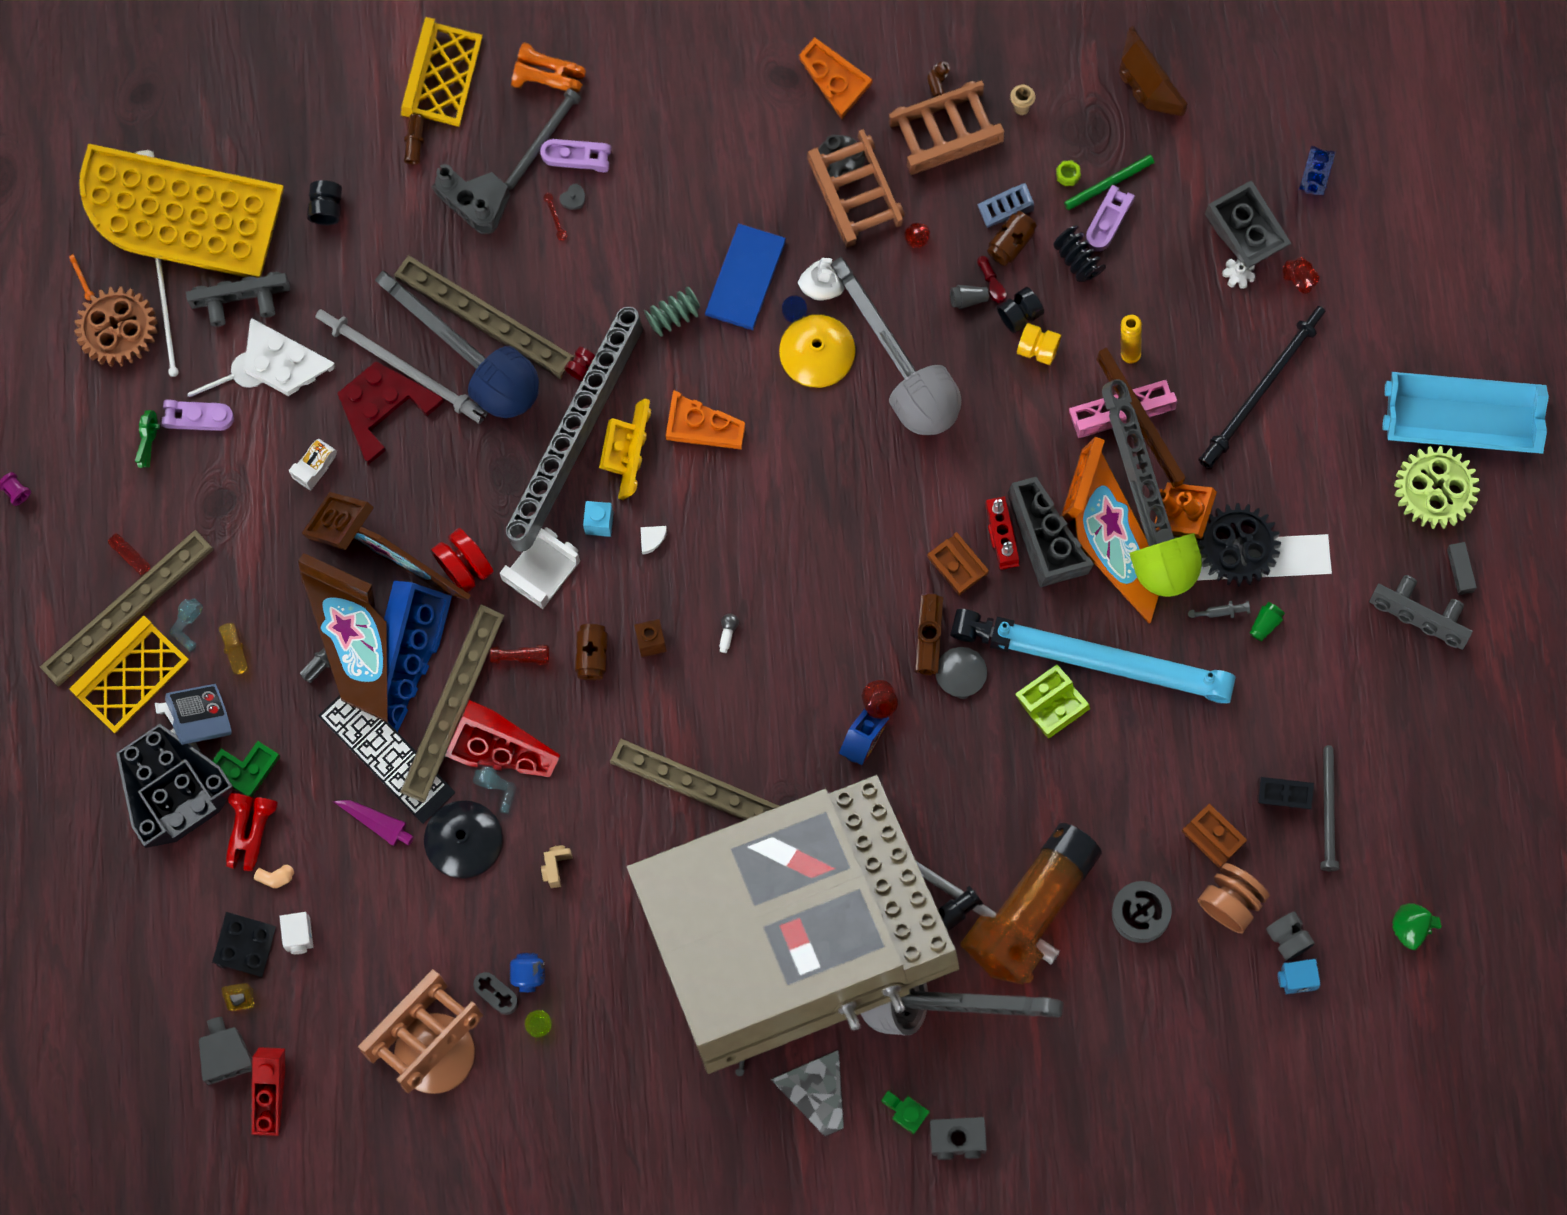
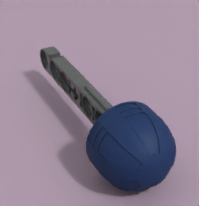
[375,270,539,418]

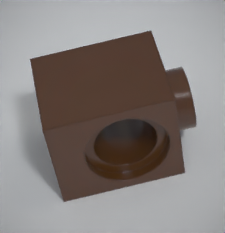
[634,619,667,657]

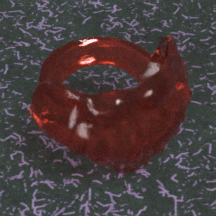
[1282,257,1320,294]

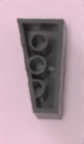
[1007,477,1094,587]

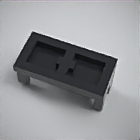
[1257,777,1314,809]

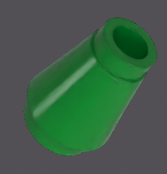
[1249,602,1285,642]

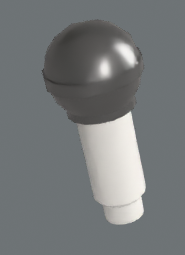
[719,614,739,653]

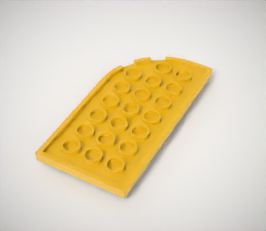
[79,144,284,278]

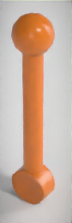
[69,254,94,301]

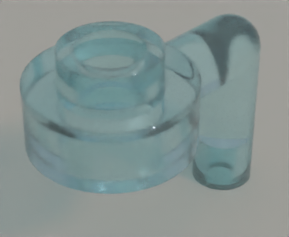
[169,598,203,652]
[473,767,516,814]

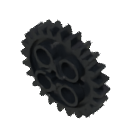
[1197,503,1281,587]

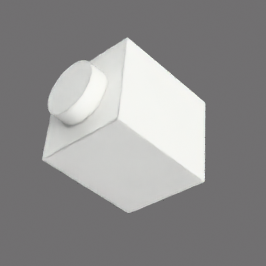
[280,912,314,954]

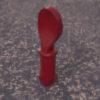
[977,256,1007,303]

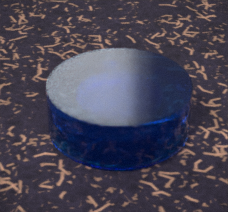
[782,296,807,322]

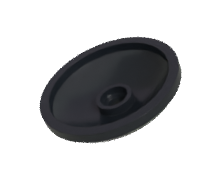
[424,800,503,879]

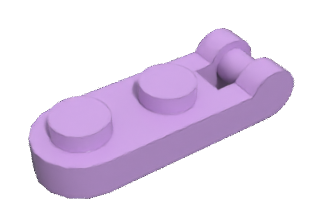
[540,139,611,172]
[1086,185,1135,251]
[161,400,234,431]

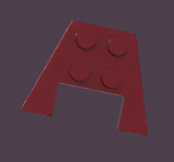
[337,361,444,465]

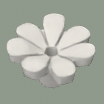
[1222,258,1255,289]

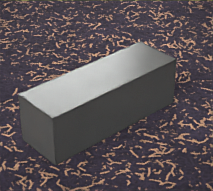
[1447,542,1477,595]

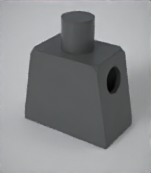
[199,1017,252,1085]

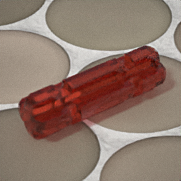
[108,533,150,575]

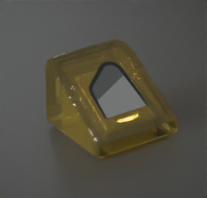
[222,983,254,1011]

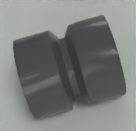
[1266,911,1315,961]

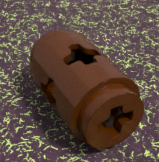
[987,211,1037,266]
[575,624,608,680]

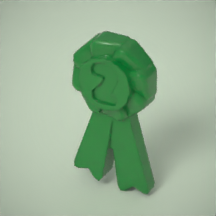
[135,410,160,468]

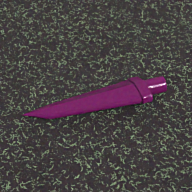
[333,800,414,846]

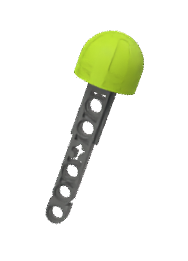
[1102,379,1202,597]

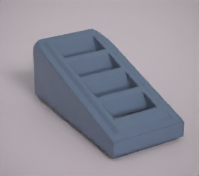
[978,183,1034,228]

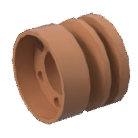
[1198,863,1270,934]

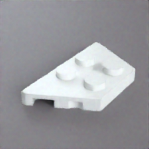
[244,319,335,396]

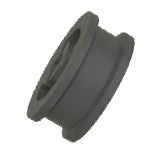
[1112,881,1172,943]

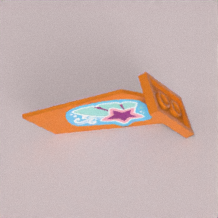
[1061,437,1159,624]

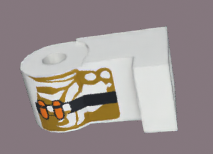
[288,439,337,491]

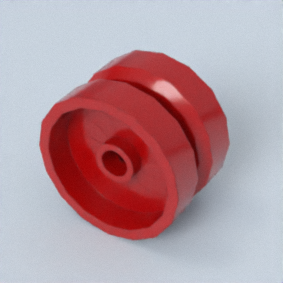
[430,528,494,593]

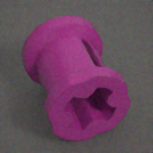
[0,472,31,506]

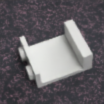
[500,527,580,609]

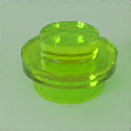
[525,1010,552,1037]

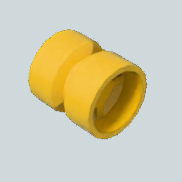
[1017,323,1062,365]

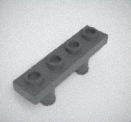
[186,272,291,327]
[1369,575,1473,650]

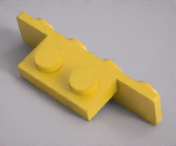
[599,398,651,500]

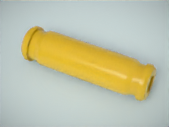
[1121,315,1142,363]

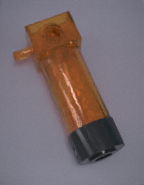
[960,823,1102,984]

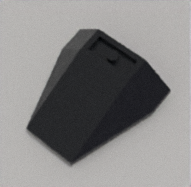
[116,724,234,848]

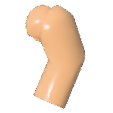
[254,865,294,888]

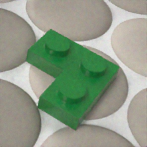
[213,741,281,797]

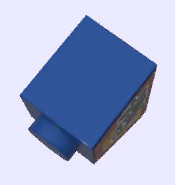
[839,706,889,765]

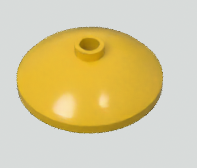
[779,315,855,388]

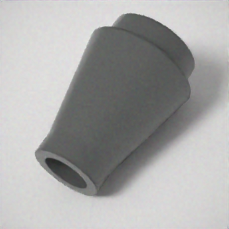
[950,284,989,310]

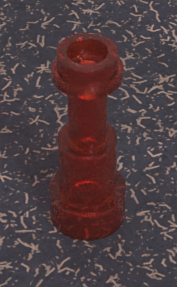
[490,644,549,665]

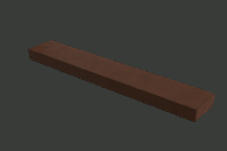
[1096,347,1186,488]

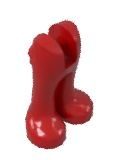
[226,793,278,871]

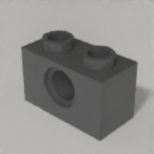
[930,1117,986,1160]

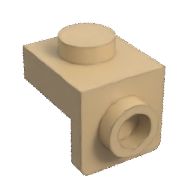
[541,846,572,888]

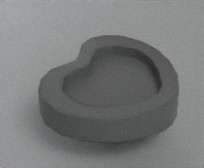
[559,184,585,210]

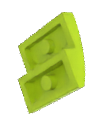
[1015,664,1090,739]

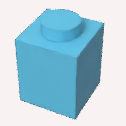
[583,501,614,537]

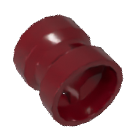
[564,347,595,382]

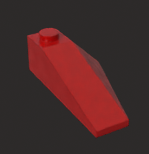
[445,700,560,777]

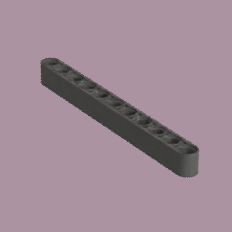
[506,306,643,552]

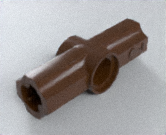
[915,594,943,675]

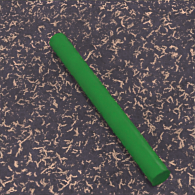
[1064,154,1155,211]

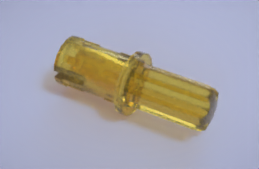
[219,623,248,674]

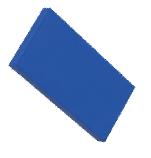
[705,223,786,330]

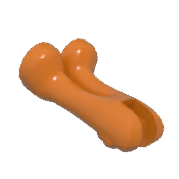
[511,42,586,92]

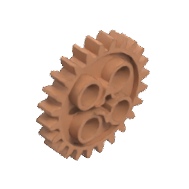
[74,287,158,367]

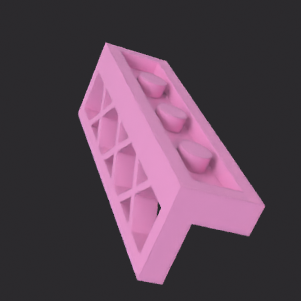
[1069,380,1177,438]

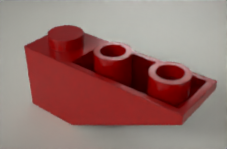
[252,1047,285,1136]

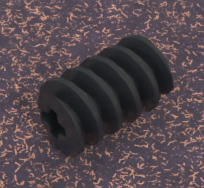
[1053,225,1106,282]

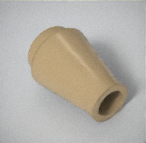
[1010,85,1035,115]

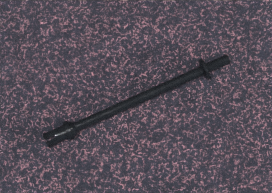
[1198,306,1326,469]

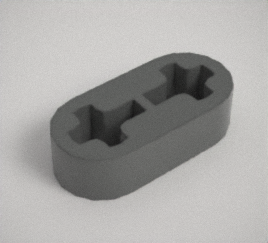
[473,972,518,1015]

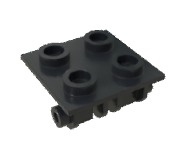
[212,911,276,977]

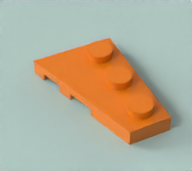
[799,37,873,119]
[666,390,745,450]

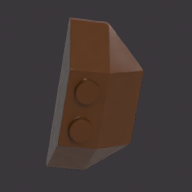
[1119,26,1187,116]

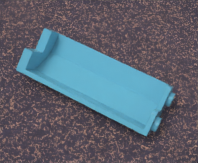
[1383,372,1549,454]

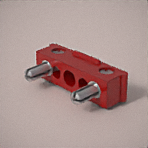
[985,496,1019,570]

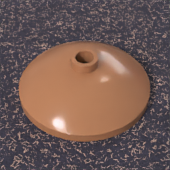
[394,1013,475,1094]

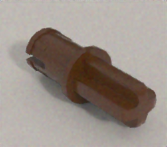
[404,114,424,165]

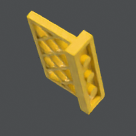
[401,17,482,127]
[69,615,189,734]

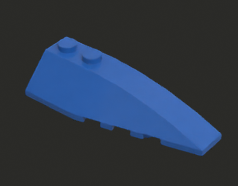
[384,581,452,732]

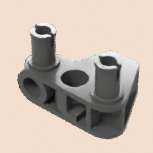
[432,164,510,235]

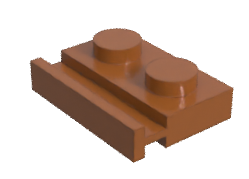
[927,532,989,596]
[1182,803,1247,868]

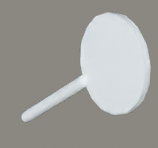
[188,352,263,397]

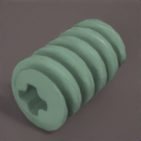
[643,286,700,337]

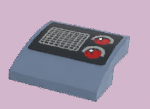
[165,684,232,745]

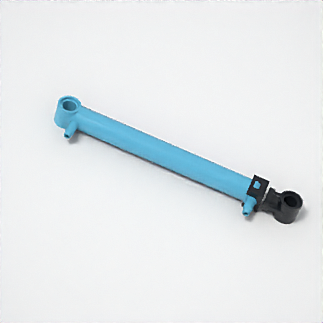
[950,609,1236,704]

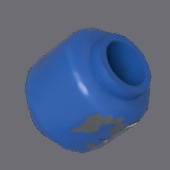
[510,953,545,992]

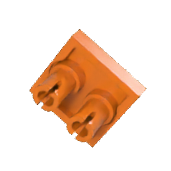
[1154,482,1217,539]

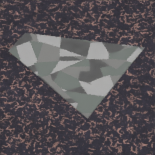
[771,1050,843,1136]

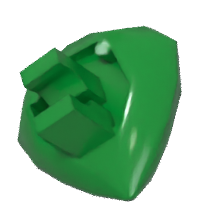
[1392,903,1442,950]

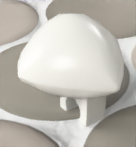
[798,258,845,300]

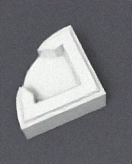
[641,526,667,555]

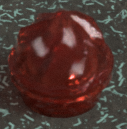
[905,223,931,248]

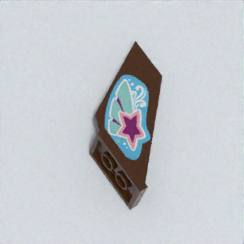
[301,492,471,600]
[298,553,388,723]

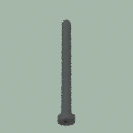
[505,89,581,190]
[1321,745,1339,871]

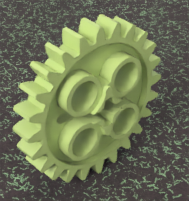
[1394,446,1480,529]

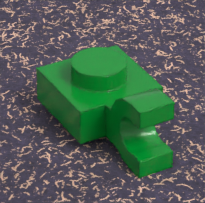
[881,1091,930,1135]

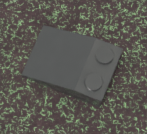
[1205,180,1291,269]

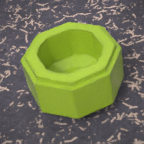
[1056,160,1081,186]

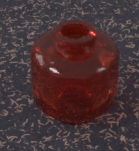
[862,680,898,719]

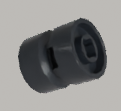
[307,180,342,225]
[996,287,1044,333]

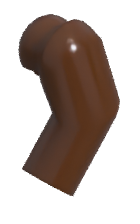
[927,61,950,98]

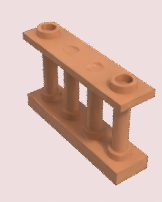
[889,80,1004,175]
[807,129,905,248]
[358,969,483,1094]

